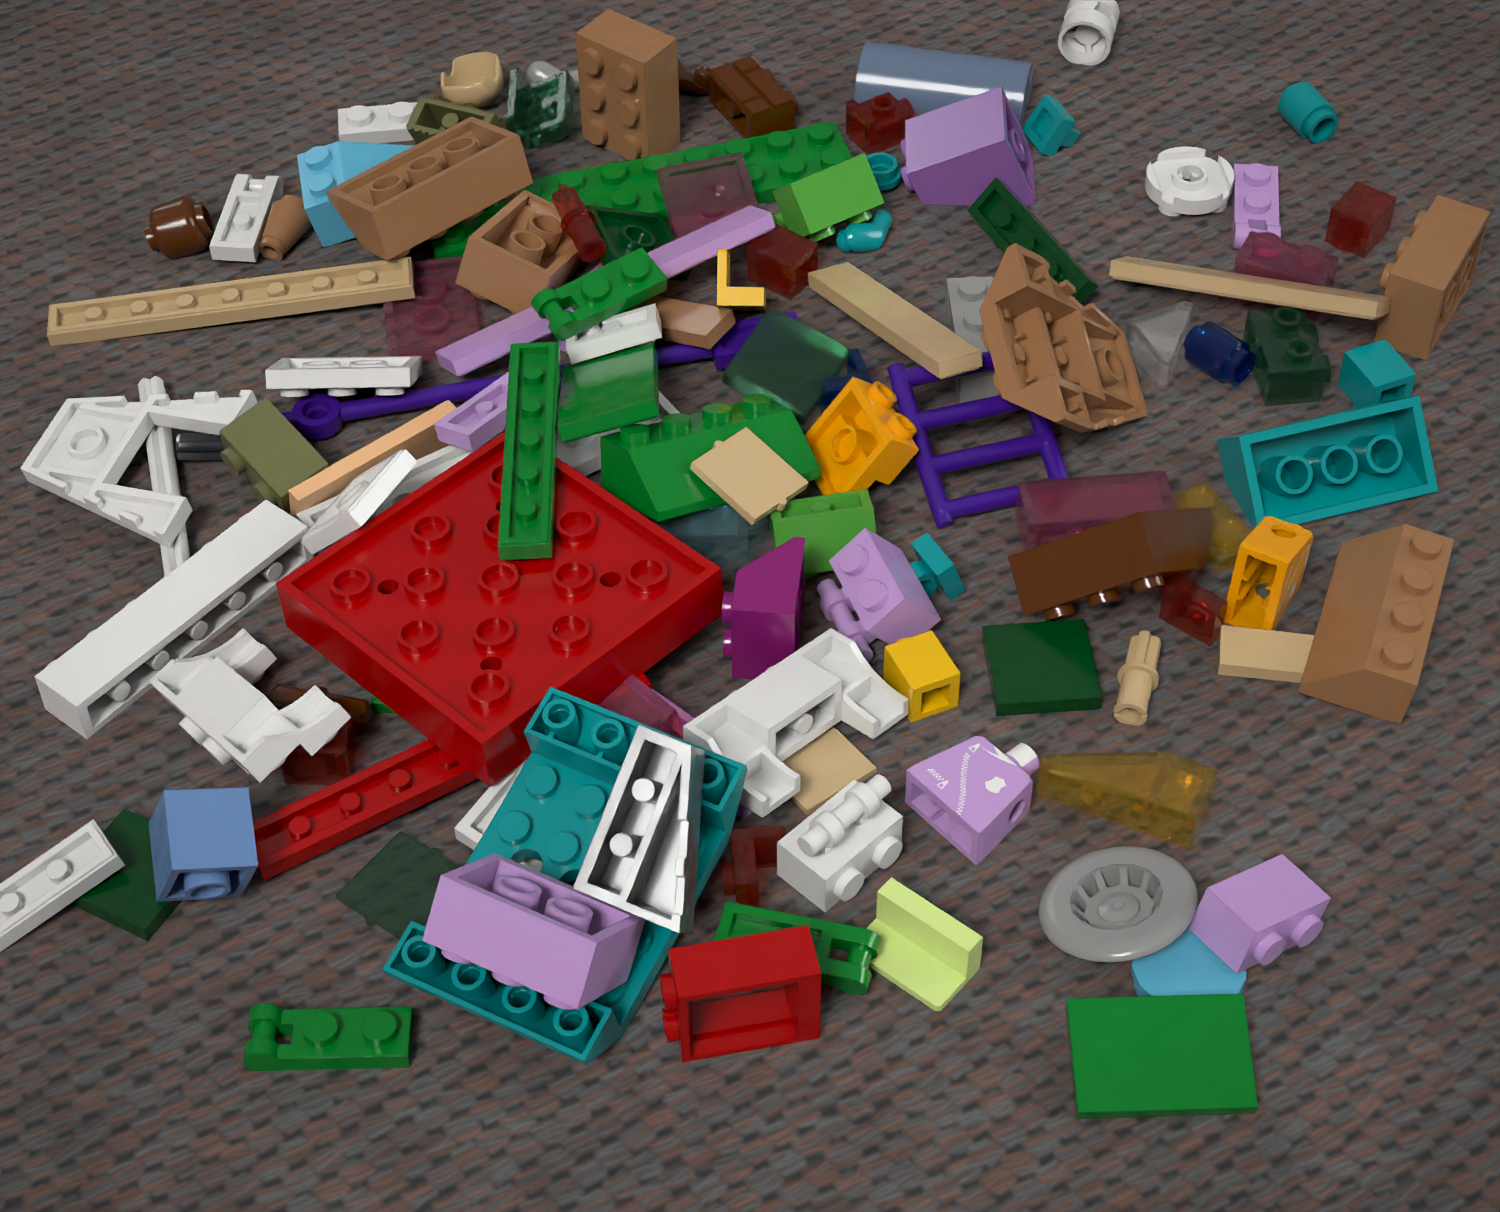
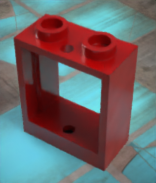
[659,925,821,1063]

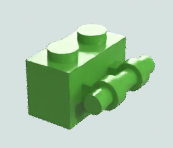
[772,153,885,243]
[768,489,877,580]

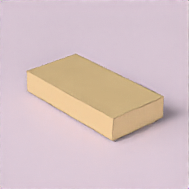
[1217,625,1314,683]

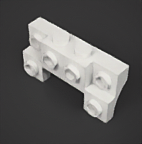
[149,628,351,783]
[683,628,909,818]

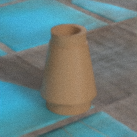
[258,195,312,261]

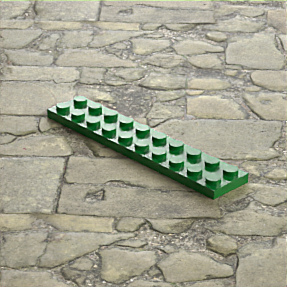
[428,122,853,267]

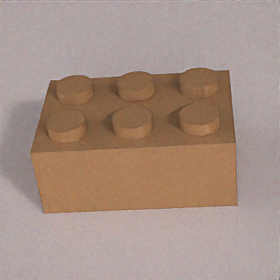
[575,9,681,160]
[1371,195,1491,360]

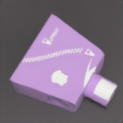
[905,736,1040,865]

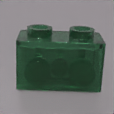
[504,67,575,150]

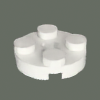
[1145,146,1234,216]

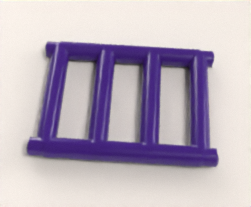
[887,351,1074,529]

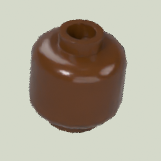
[144,196,215,260]

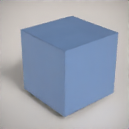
[148,787,258,902]

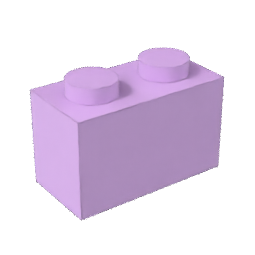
[1189,854,1331,974]

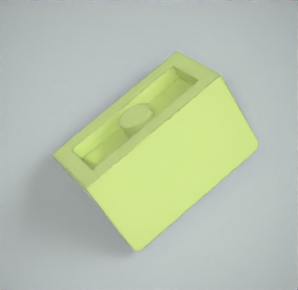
[866,877,983,1011]

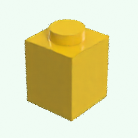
[883,630,961,723]

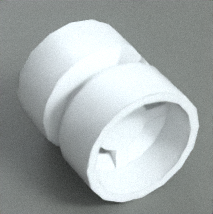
[1058,0,1120,66]

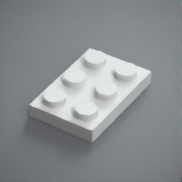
[265,356,422,397]

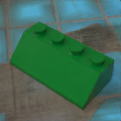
[600,394,821,522]

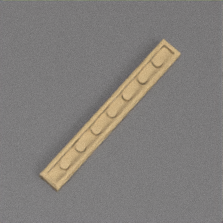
[47,257,415,346]

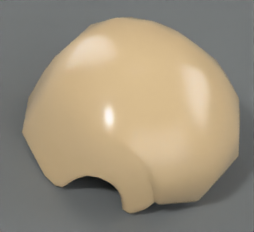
[441,52,504,109]

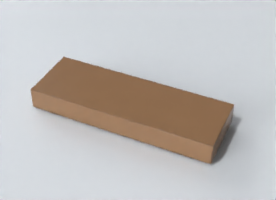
[619,296,736,349]

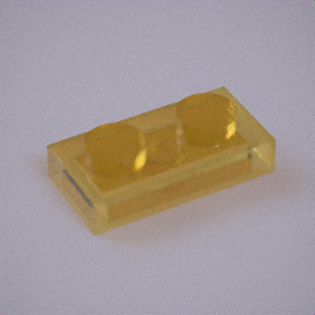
[1163,482,1251,573]

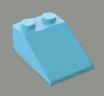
[297,141,415,247]

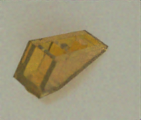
[1036,752,1218,850]

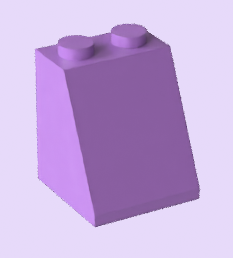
[901,86,1036,205]

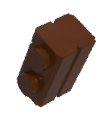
[709,56,798,138]

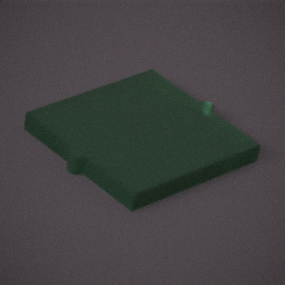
[336,831,459,939]

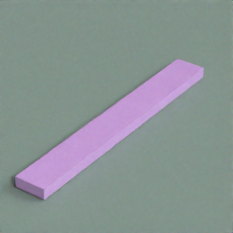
[435,205,775,377]

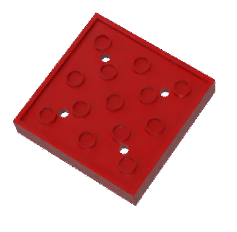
[276,431,723,787]

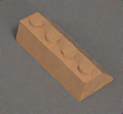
[326,116,533,261]
[1298,524,1454,724]

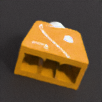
[1221,516,1314,630]

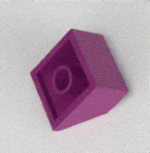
[722,537,805,679]

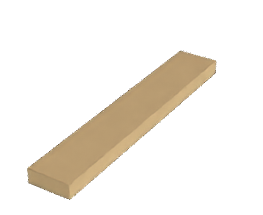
[1109,256,1391,320]
[808,262,983,379]

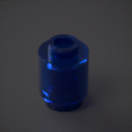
[1183,321,1256,386]

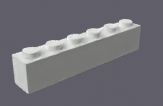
[34,500,314,739]

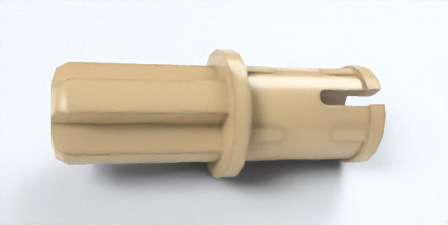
[1113,630,1161,726]

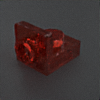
[1158,569,1228,647]

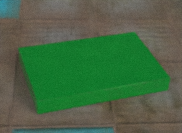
[1065,993,1258,1119]

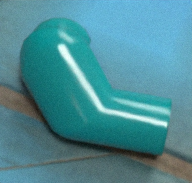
[836,209,893,253]

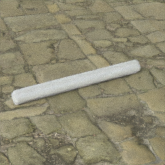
[138,376,190,576]

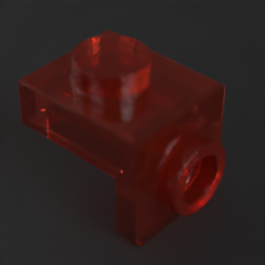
[721,825,786,907]

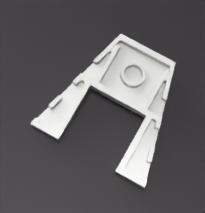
[20,390,258,547]

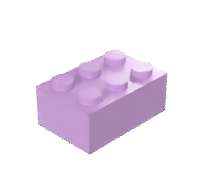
[422,853,645,1010]

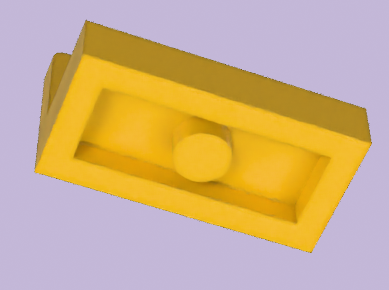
[717,249,766,311]

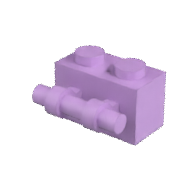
[817,528,941,662]

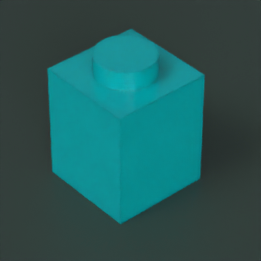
[1338,339,1416,407]

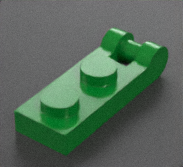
[531,247,667,341]
[714,901,882,995]
[243,1003,414,1071]

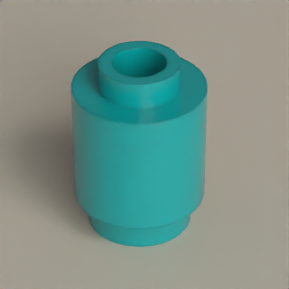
[1277,82,1339,143]

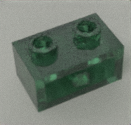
[1242,307,1331,407]

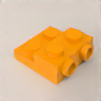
[804,377,919,495]

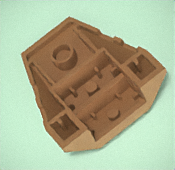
[979,243,1147,433]

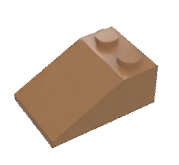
[455,190,593,315]

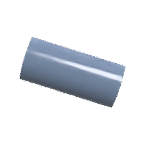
[853,41,1034,127]

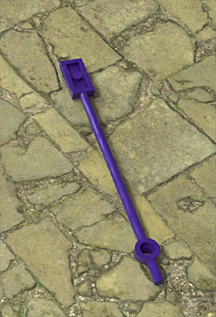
[281,311,807,440]

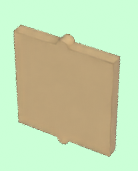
[689,427,809,525]
[782,726,877,815]

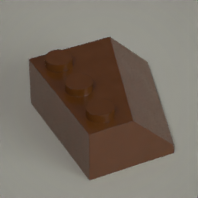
[1008,507,1213,622]

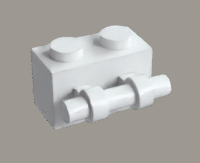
[777,774,903,912]

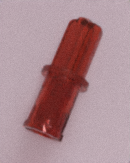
[551,184,607,262]

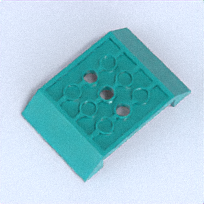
[382,687,748,1065]

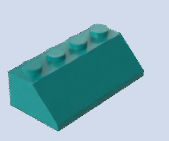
[1217,396,1439,529]

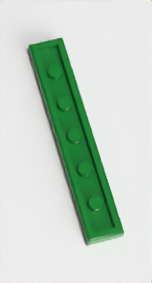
[498,342,561,560]

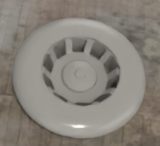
[1039,846,1198,963]

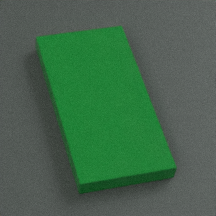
[557,341,659,443]

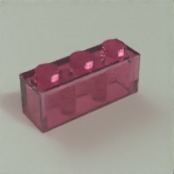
[1015,470,1176,551]

